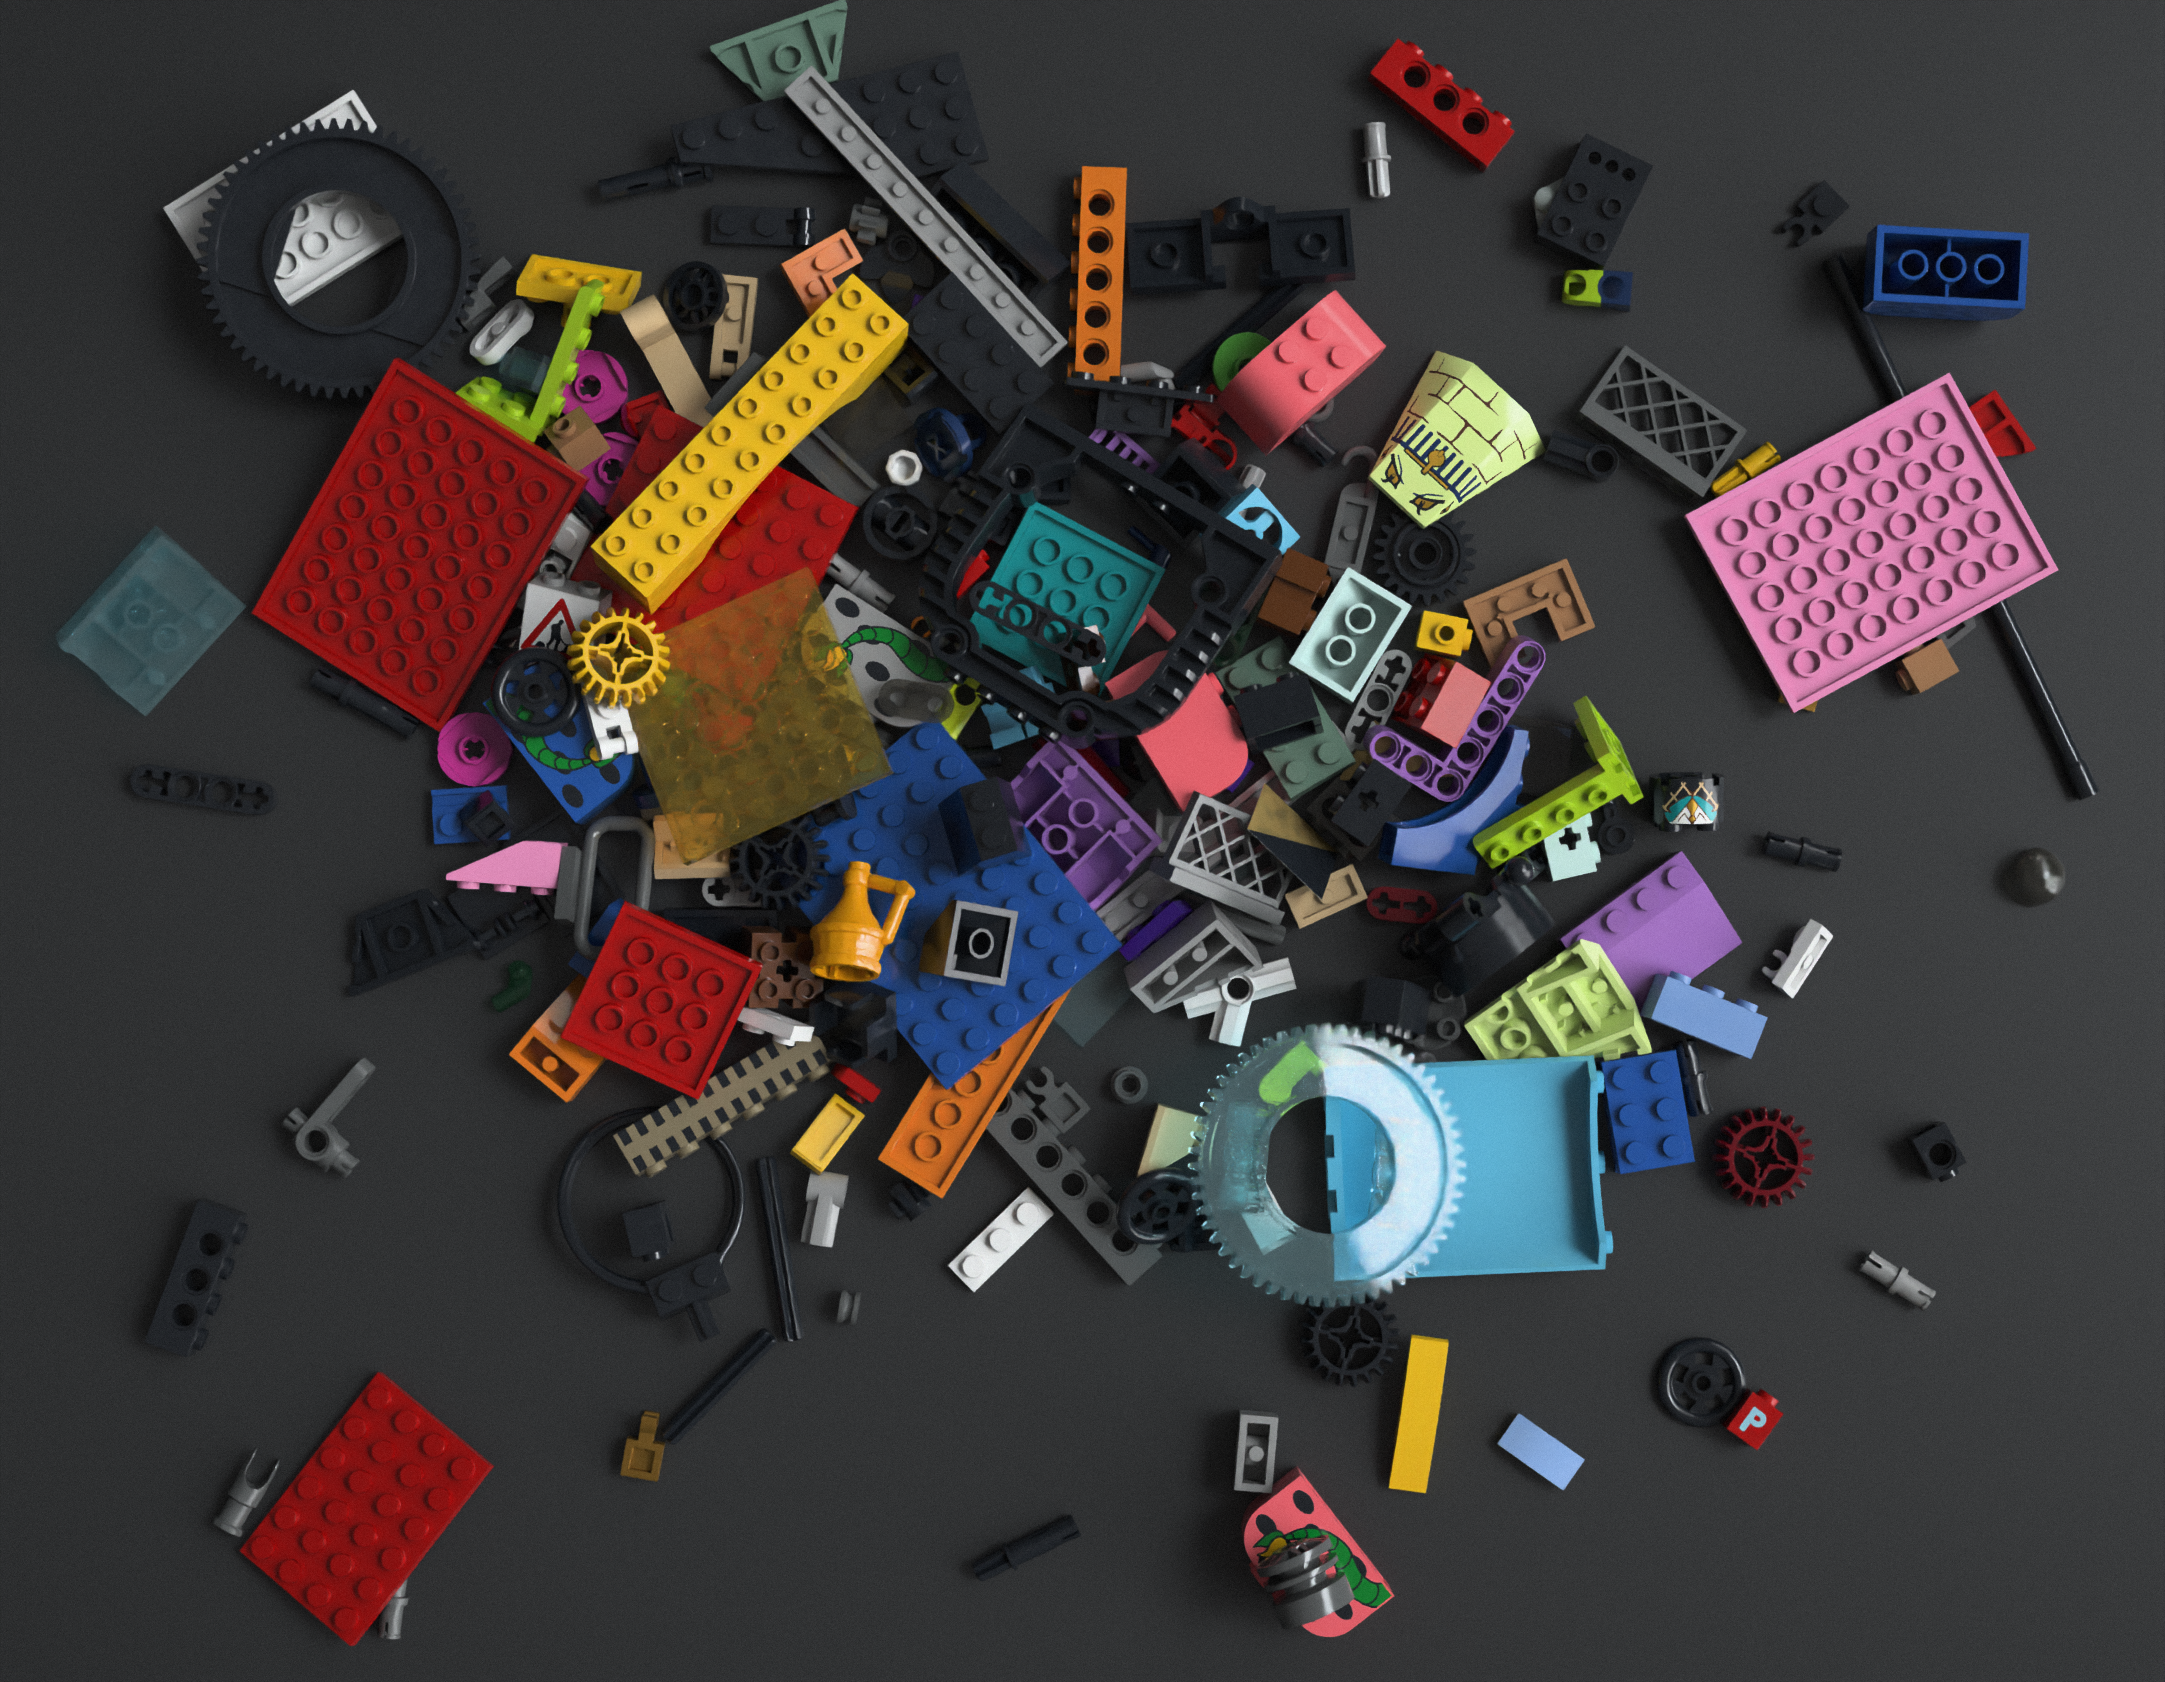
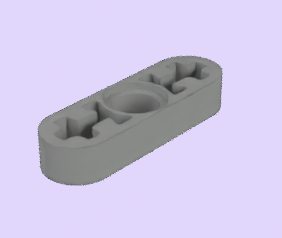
[1344,650,1412,751]

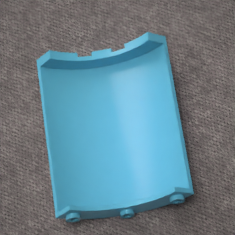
[1323,1055,1613,1281]

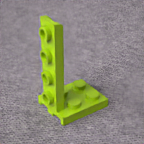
[456,279,605,443]
[1473,696,1644,869]

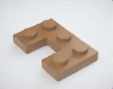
[1462,558,1595,670]

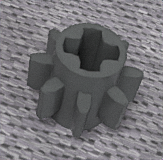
[849,196,892,245]

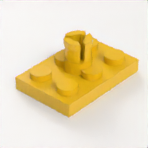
[516,254,642,329]

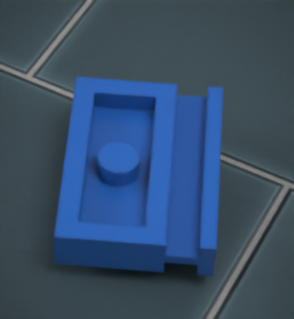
[431,785,511,844]

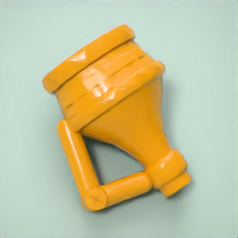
[809,861,915,982]

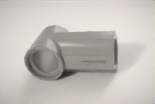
[801,1170,849,1247]

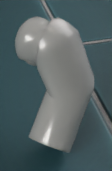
[1121,361,1175,390]

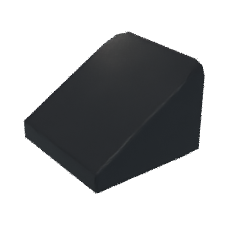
[460,790,516,848]

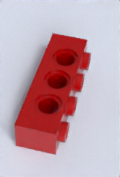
[1368,38,1515,173]

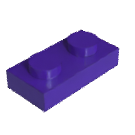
[1119,899,1194,962]

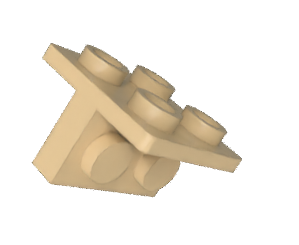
[653,813,734,879]

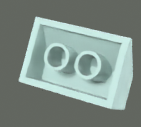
[1289,567,1412,705]

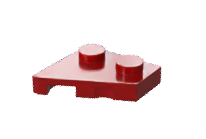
[1969,390,2036,458]

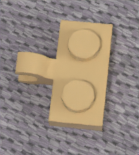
[1284,863,1368,929]

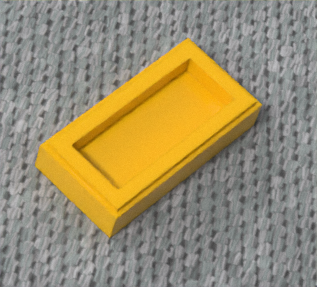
[790,1093,865,1176]

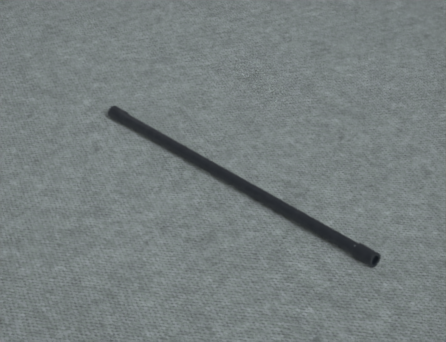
[1823,252,2100,801]

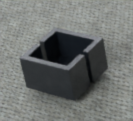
[1233,672,1324,755]

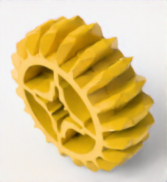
[566,607,670,709]

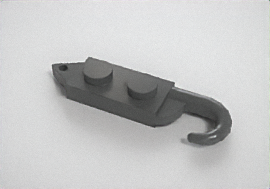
[1324,445,1380,588]

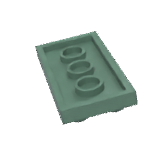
[1216,636,1356,801]

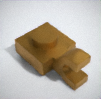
[620,1410,665,1482]

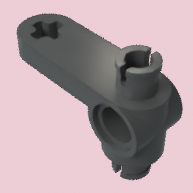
[281,1057,376,1179]

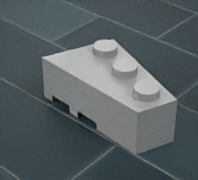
[1124,899,1264,1013]

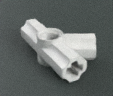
[1183,957,1297,1047]

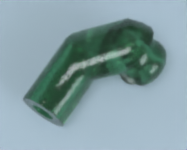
[491,960,533,1013]

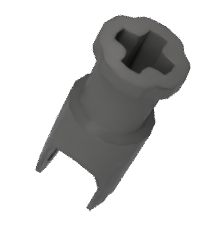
[211,1447,280,1537]

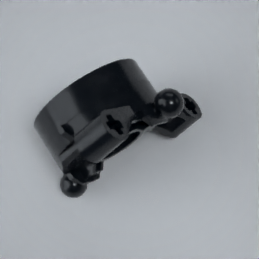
[1399,844,1556,998]

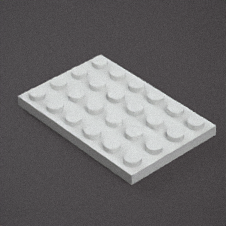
[163,90,403,307]

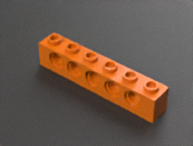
[1067,166,1127,396]

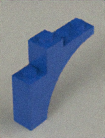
[1378,724,1530,875]

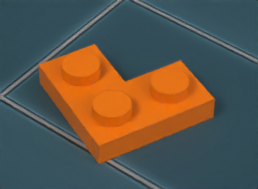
[779,228,863,318]

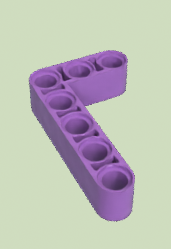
[1363,635,1546,802]

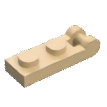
[710,274,758,380]

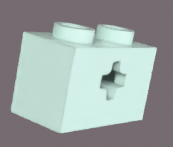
[1540,813,1601,882]

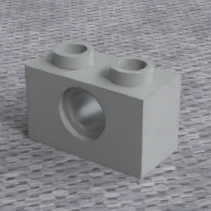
[1233,1409,1278,1493]

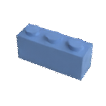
[1640,971,1768,1059]

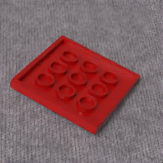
[560,900,763,1100]

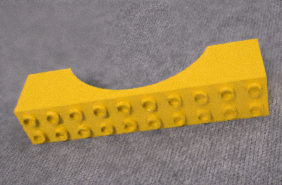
[590,273,909,615]

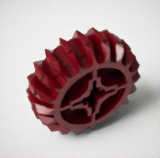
[1711,1106,1815,1208]

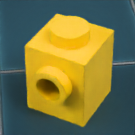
[1414,610,1473,659]

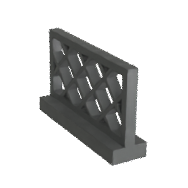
[1572,345,1747,506]
[1149,791,1294,926]

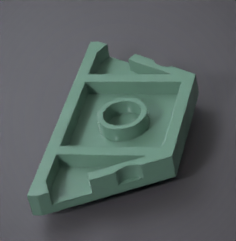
[710,0,848,102]

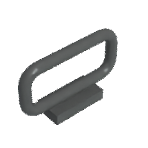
[554,816,656,961]

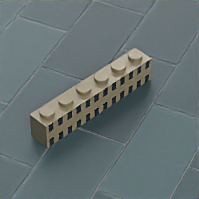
[613,1021,833,1178]

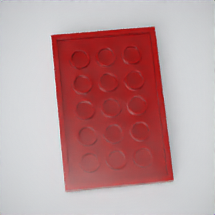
[239,1372,494,1646]

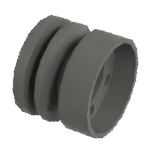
[1256,1535,1355,1629]

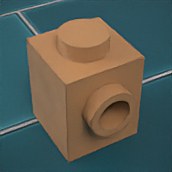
[543,405,611,471]
[1895,639,1959,695]

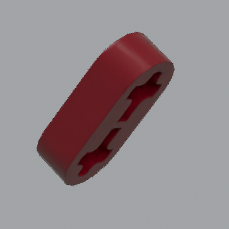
[1365,887,1437,924]

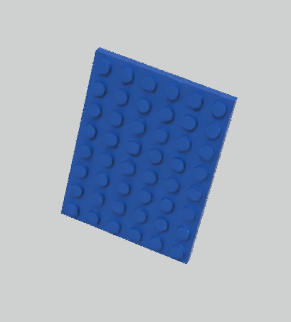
[759,714,1122,1090]

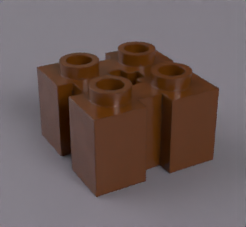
[1255,548,1332,640]
[740,926,824,1008]

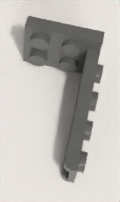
[704,352,881,514]

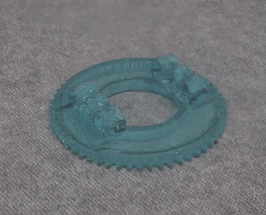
[1188,1023,1466,1307]

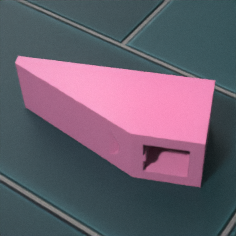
[446,840,568,895]

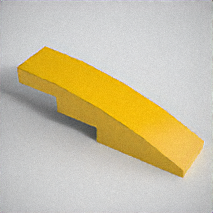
[1388,1334,1449,1493]

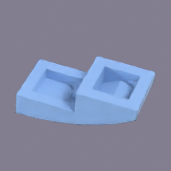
[1497,1413,1585,1490]

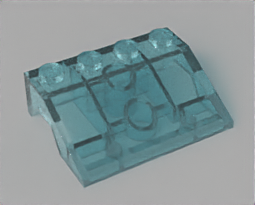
[55,525,246,716]

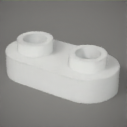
[469,299,534,366]

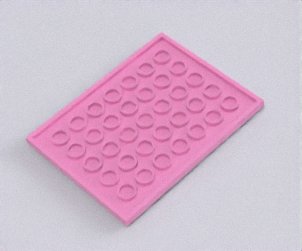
[1684,373,2058,714]

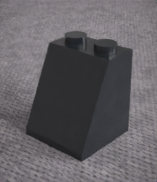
[938,776,1032,878]

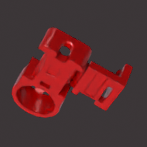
[1171,382,1237,470]

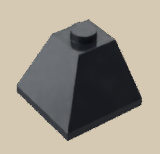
[918,900,1018,986]

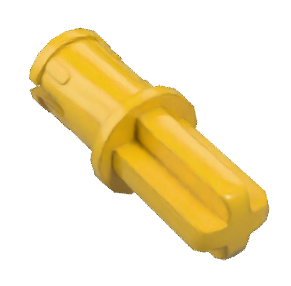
[1710,441,1781,498]

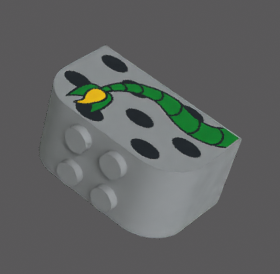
[802,584,954,731]

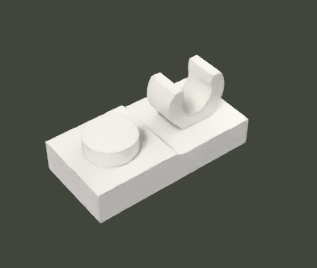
[1762,919,1833,999]

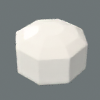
[885,449,923,486]

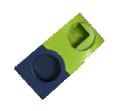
[1561,269,1633,312]

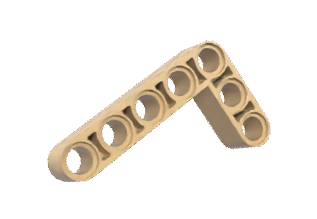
[620,294,714,427]

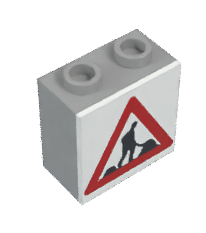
[518,571,613,660]

